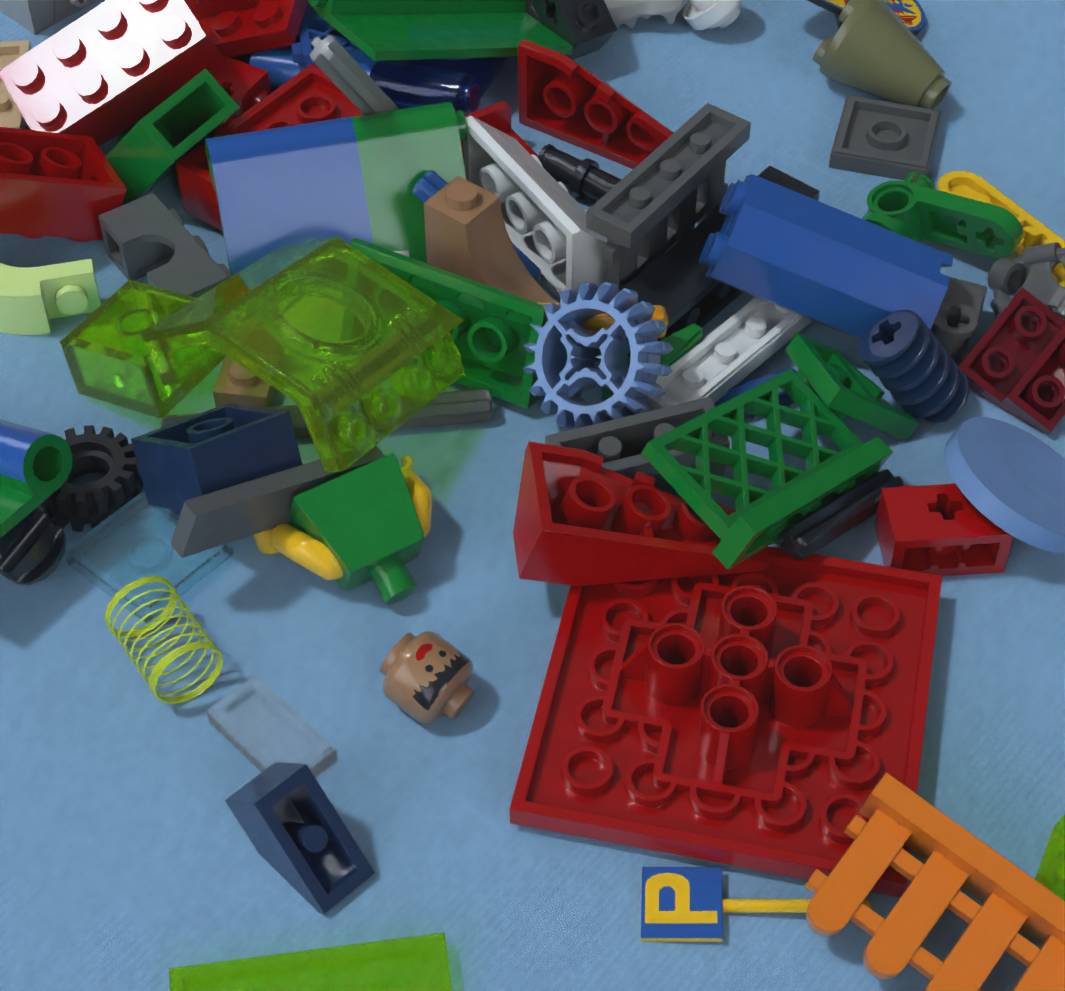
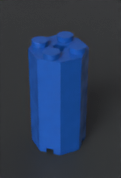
[699,174,953,340]

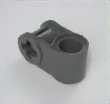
[930,277,987,366]

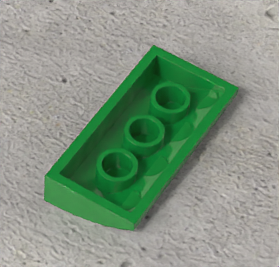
[339,238,548,409]

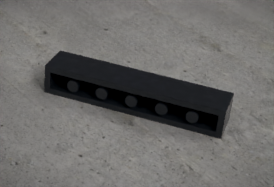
[594,166,820,369]

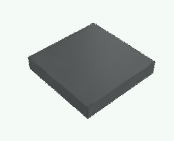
[829,96,942,182]

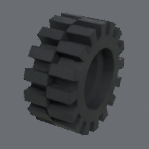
[41,425,143,532]

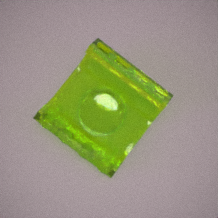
[141,236,466,473]

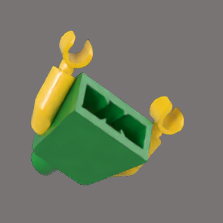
[253,452,433,605]

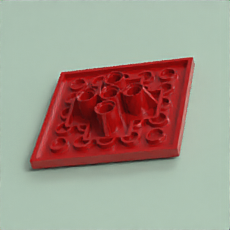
[509,546,942,898]

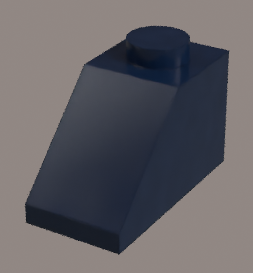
[225,762,375,914]

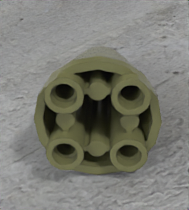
[813,0,952,109]

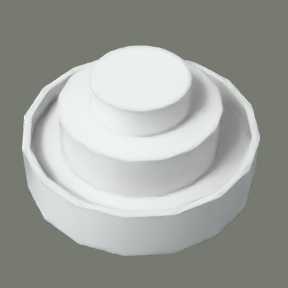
[682,0,742,30]

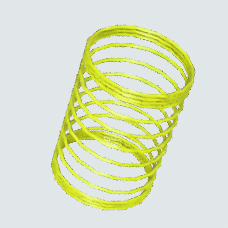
[105,576,223,704]

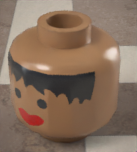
[379,631,475,724]

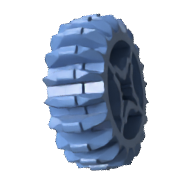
[523,282,674,429]

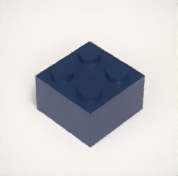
[131,403,303,515]

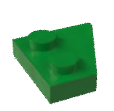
[785,333,920,441]

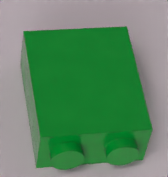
[106,68,240,204]

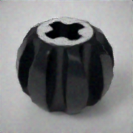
[0,508,66,586]

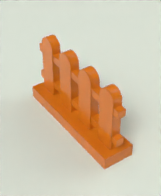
[805,772,1065,991]

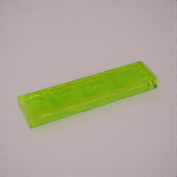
[169,932,452,991]

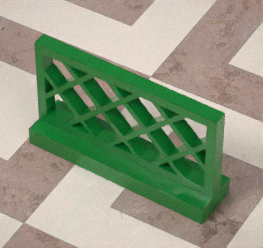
[641,369,893,570]

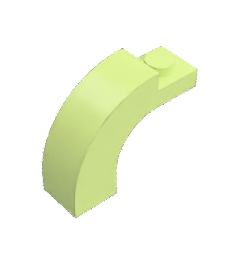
[0,259,102,335]

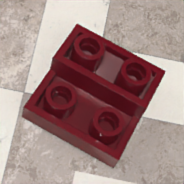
[958,287,1065,434]

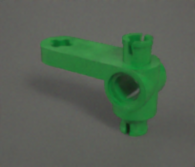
[861,172,1023,259]

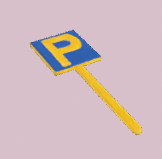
[641,867,872,942]

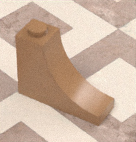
[424,176,557,303]

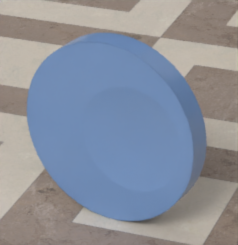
[944,417,1065,553]

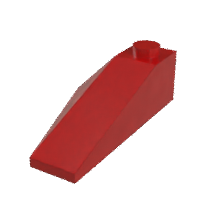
[518,39,674,169]
[513,441,769,586]

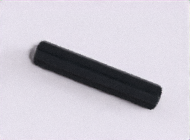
[780,469,904,561]

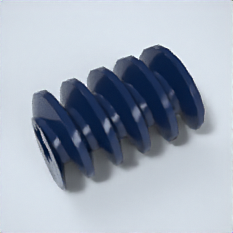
[858,310,970,423]

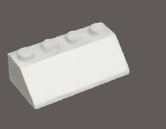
[463,116,607,301]

